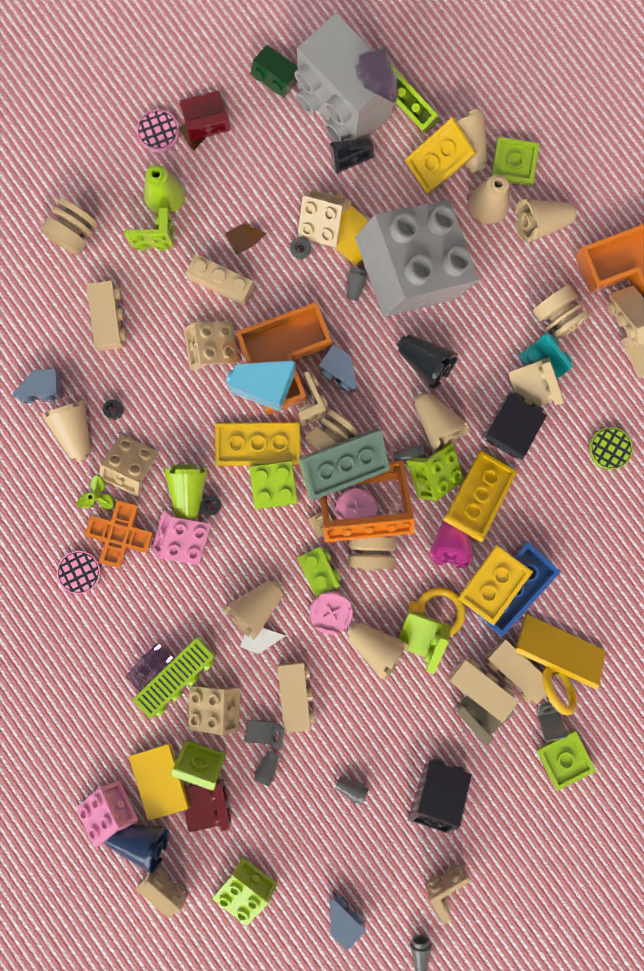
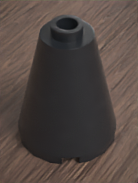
[397,335,458,389]

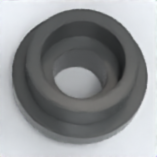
[290,238,311,259]

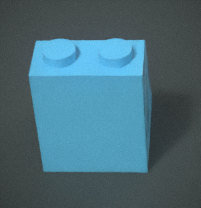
[226,361,296,412]

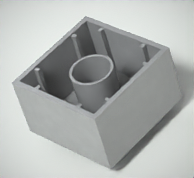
[295,13,398,142]
[355,200,479,317]

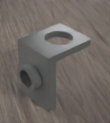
[537,702,567,742]
[244,720,285,750]

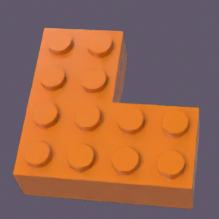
[575,224,644,297]
[236,302,332,416]

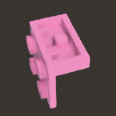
[151,510,211,565]
[77,781,139,847]

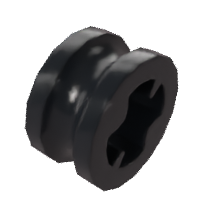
[103,400,124,420]
[201,496,222,515]

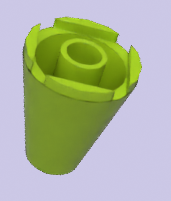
[143,165,185,214]
[164,464,208,520]

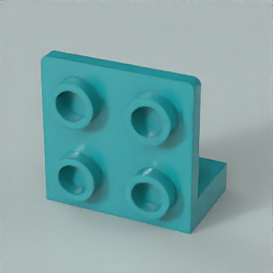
[517,332,573,379]

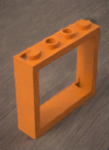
[320,460,414,542]

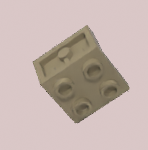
[453,695,514,746]

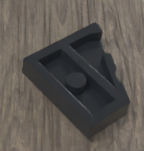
[330,138,374,174]

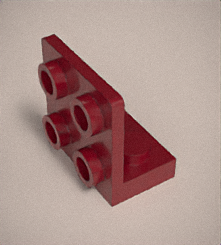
[180,91,230,141]
[184,779,232,832]

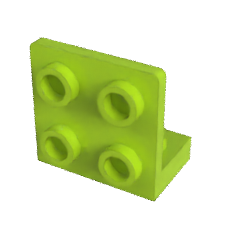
[124,208,174,251]
[406,443,464,501]
[297,546,341,597]
[398,611,451,674]
[213,857,278,925]

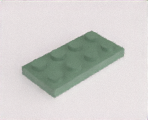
[298,428,390,501]

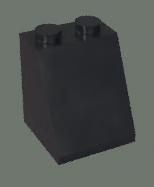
[480,392,547,460]
[408,759,472,834]

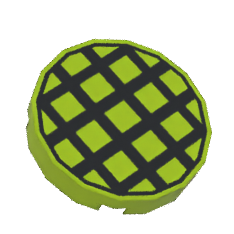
[588,427,633,470]

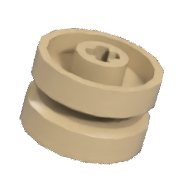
[348,537,397,571]

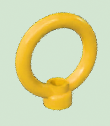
[409,587,466,637]
[542,665,577,715]

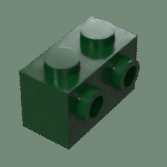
[250,45,298,98]

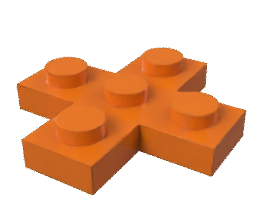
[84,500,154,569]

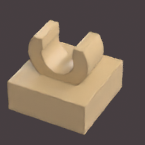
[308,512,332,538]

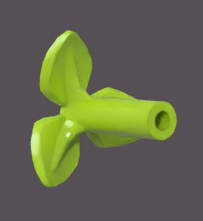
[76,475,114,509]

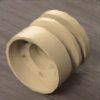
[40,198,98,256]
[532,284,591,339]
[305,409,360,450]

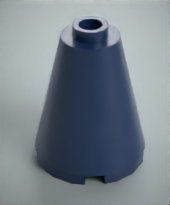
[105,825,169,873]

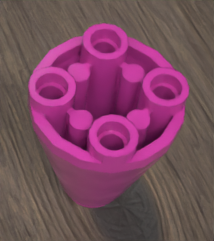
[429,507,473,568]

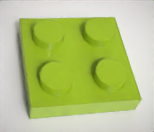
[491,137,539,187]
[249,461,298,509]
[535,730,596,791]
[171,740,227,790]

